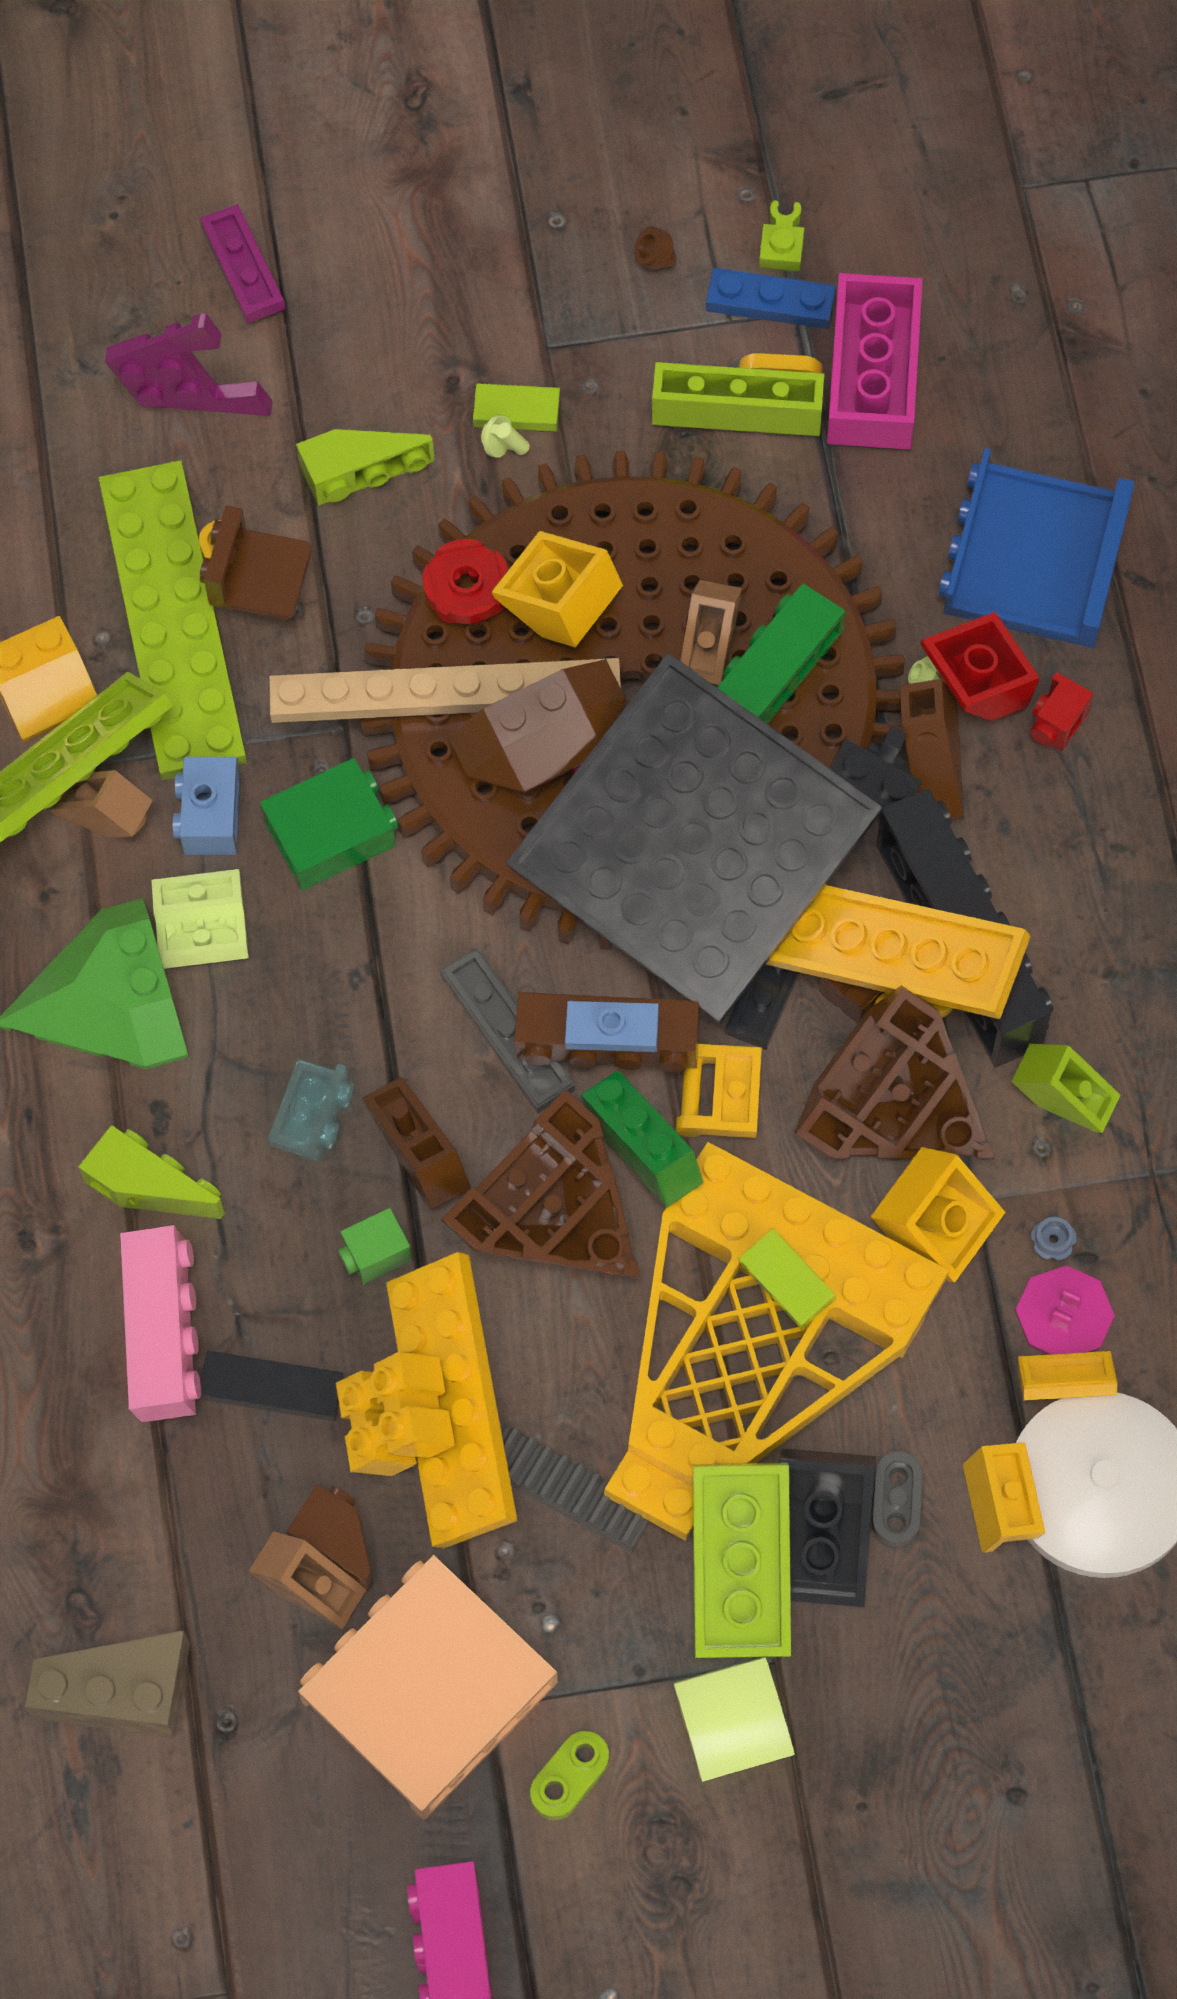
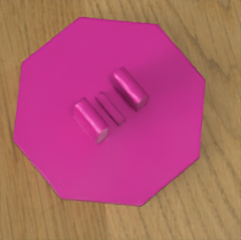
[1015,1265,1115,1355]

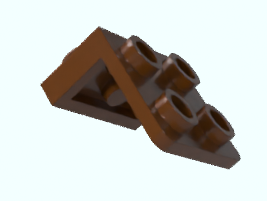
[200,505,312,619]

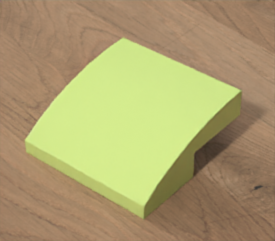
[151,869,249,969]
[673,1657,795,1782]

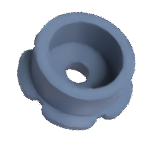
[1031,1217,1077,1260]

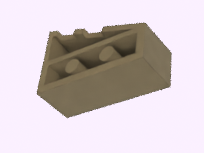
[25,1630,190,1737]

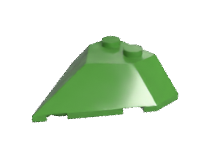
[0,898,189,1070]

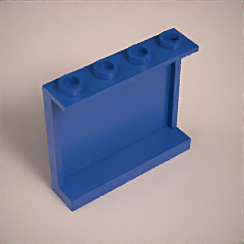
[938,448,1135,648]

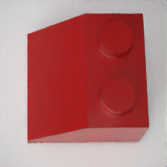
[920,612,1040,721]

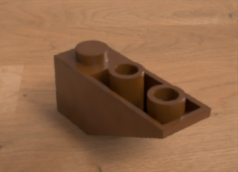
[900,678,964,820]

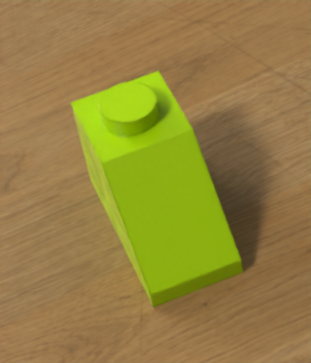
[1011,1044,1121,1133]

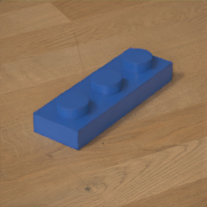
[706,268,836,329]

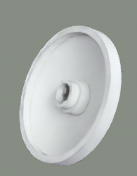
[1016,1393,1177,1578]

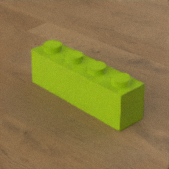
[652,362,824,436]

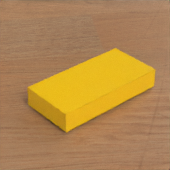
[1018,1351,1117,1400]

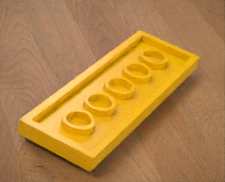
[766,885,1031,1019]
[386,1252,518,1549]

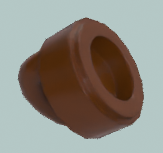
[634,226,677,270]

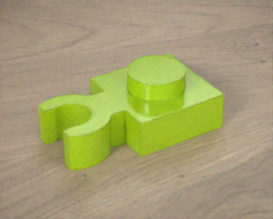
[759,200,804,271]

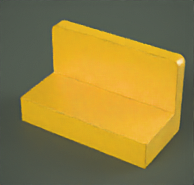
[963,1442,1046,1553]

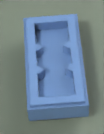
[565,1001,659,1052]

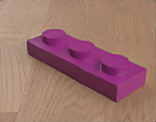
[200,204,285,324]

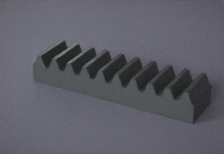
[499,1419,650,1553]

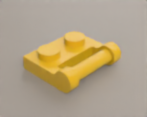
[675,1044,762,1138]

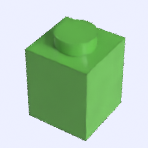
[337,1208,412,1285]

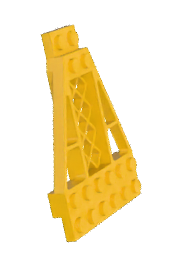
[604,1142,949,1541]

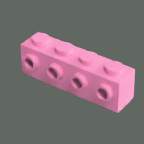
[120,1225,201,1422]

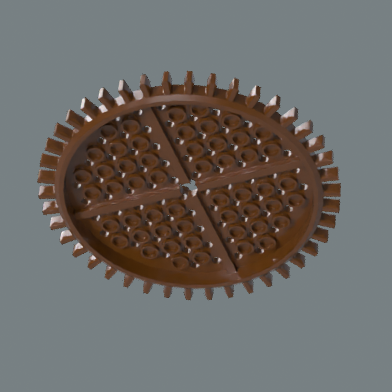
[361,450,905,949]

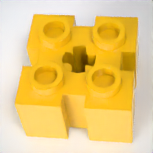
[336,1352,455,1476]

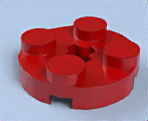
[422,539,508,624]

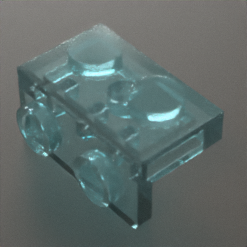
[267,1059,354,1161]

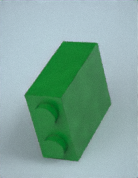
[260,758,399,891]

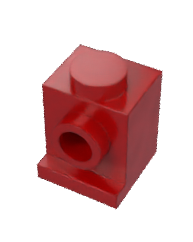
[1030,672,1094,751]

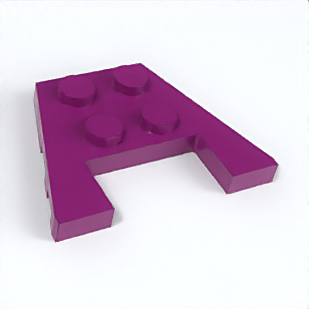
[105,313,272,416]

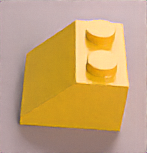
[492,531,623,648]
[0,615,97,743]
[870,1147,1006,1283]

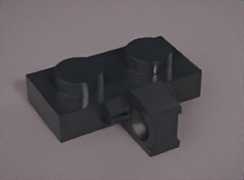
[829,726,922,808]

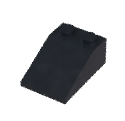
[779,1448,876,1607]

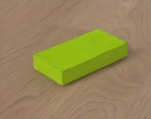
[473,383,560,432]
[739,1228,836,1329]

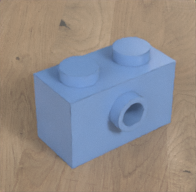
[173,757,240,855]

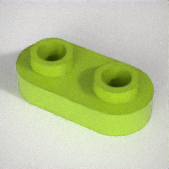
[530,1731,609,1820]

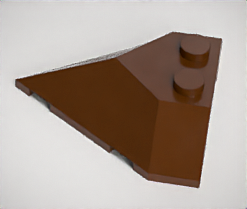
[795,985,994,1158]
[441,1089,640,1279]

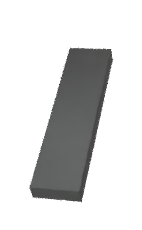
[440,948,575,1114]

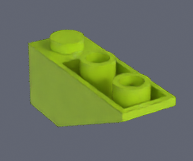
[296,429,435,506]
[78,1125,225,1219]

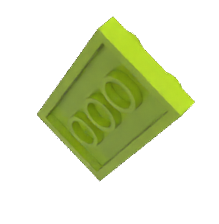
[692,1463,791,1658]

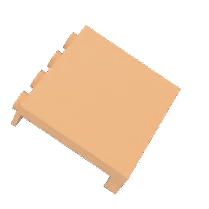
[298,1555,558,1820]

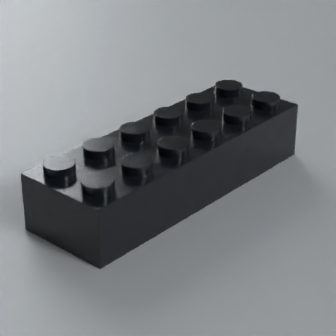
[876,788,1053,1068]

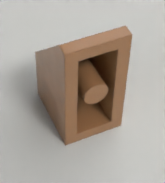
[681,580,742,685]
[48,770,153,838]
[249,1531,367,1630]

